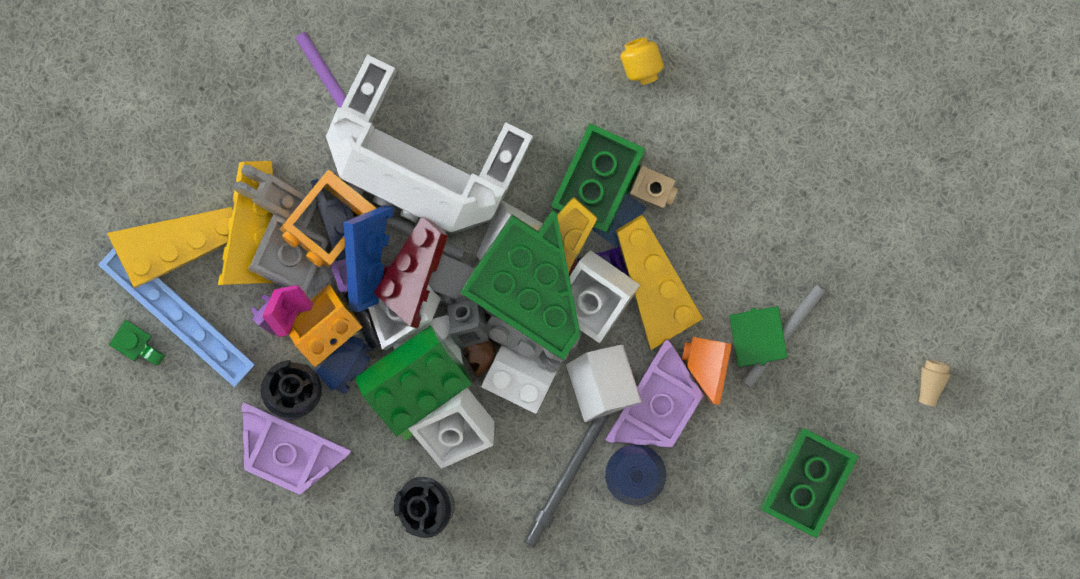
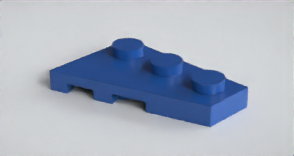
[343,205,394,312]

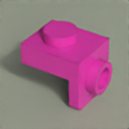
[262,285,313,337]

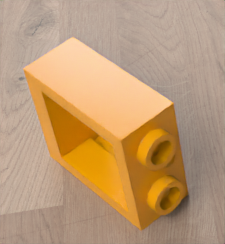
[280,169,376,267]
[289,284,362,367]

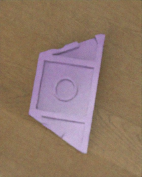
[605,339,704,447]
[242,402,352,495]

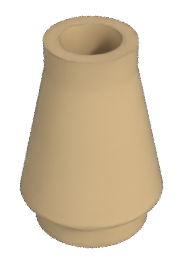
[918,359,951,406]

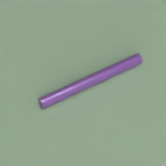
[296,32,346,108]

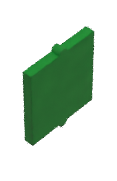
[729,306,788,368]

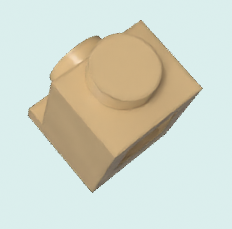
[629,166,678,209]

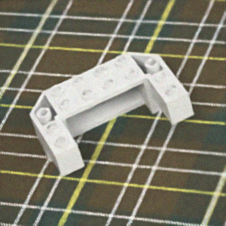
[326,54,533,234]

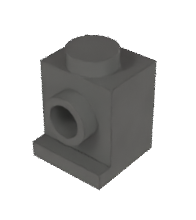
[447,296,489,348]

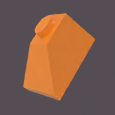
[682,337,732,405]

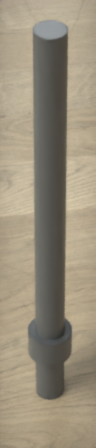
[524,414,610,547]

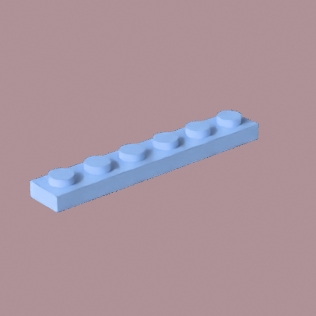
[98,248,256,387]

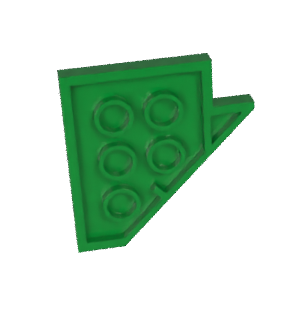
[460,209,581,360]

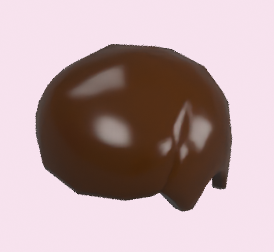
[463,338,496,378]

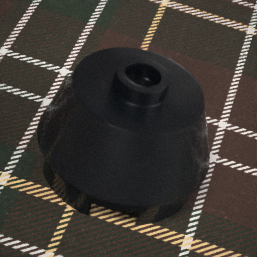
[260,360,322,421]
[394,477,455,538]

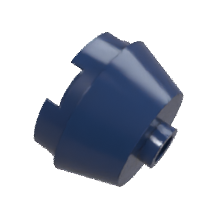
[314,336,372,395]
[605,444,666,505]

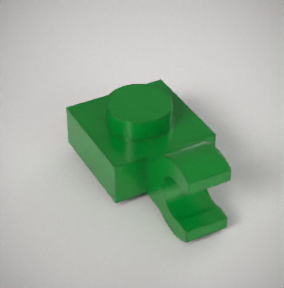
[109,319,166,366]

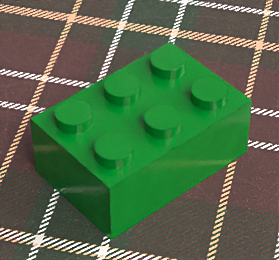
[551,123,647,235]
[355,325,472,437]
[759,427,859,539]

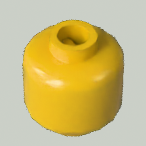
[620,37,664,85]

